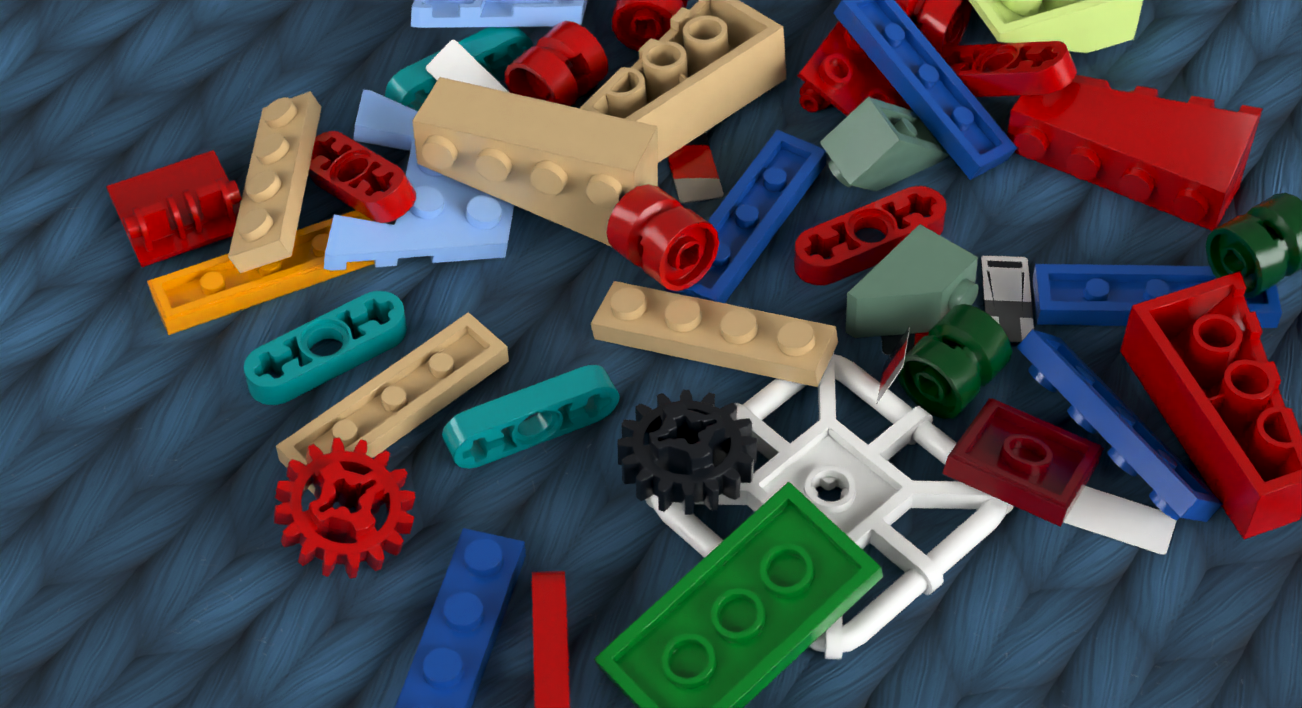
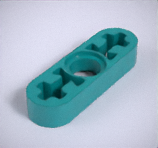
[385,27,533,111]
[244,291,407,405]
[442,365,620,469]

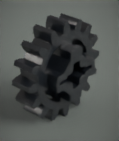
[617,390,757,515]

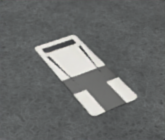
[981,256,1034,343]

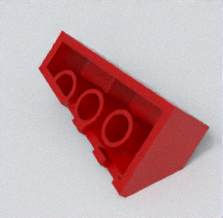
[1007,75,1263,231]
[1120,271,1302,540]

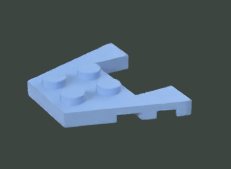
[411,0,588,28]
[323,89,514,271]

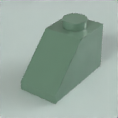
[820,97,949,192]
[846,224,979,338]

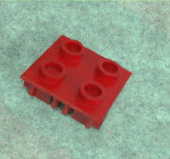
[797,21,911,116]
[106,150,242,268]

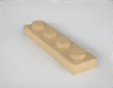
[228,91,322,273]
[590,281,838,387]
[276,312,509,494]

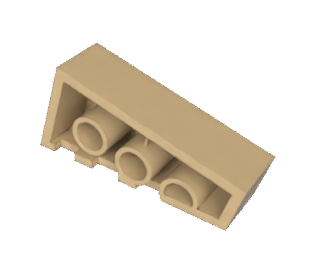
[580,0,786,163]
[412,77,658,247]

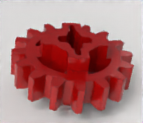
[273,438,416,578]

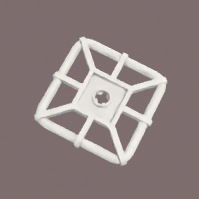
[645,353,1014,659]

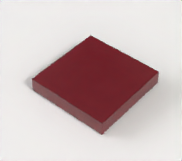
[942,398,1104,527]

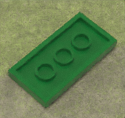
[594,481,883,708]

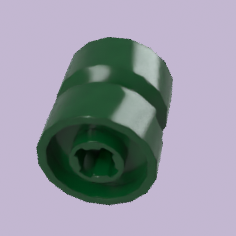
[1205,193,1302,299]
[898,304,1012,419]

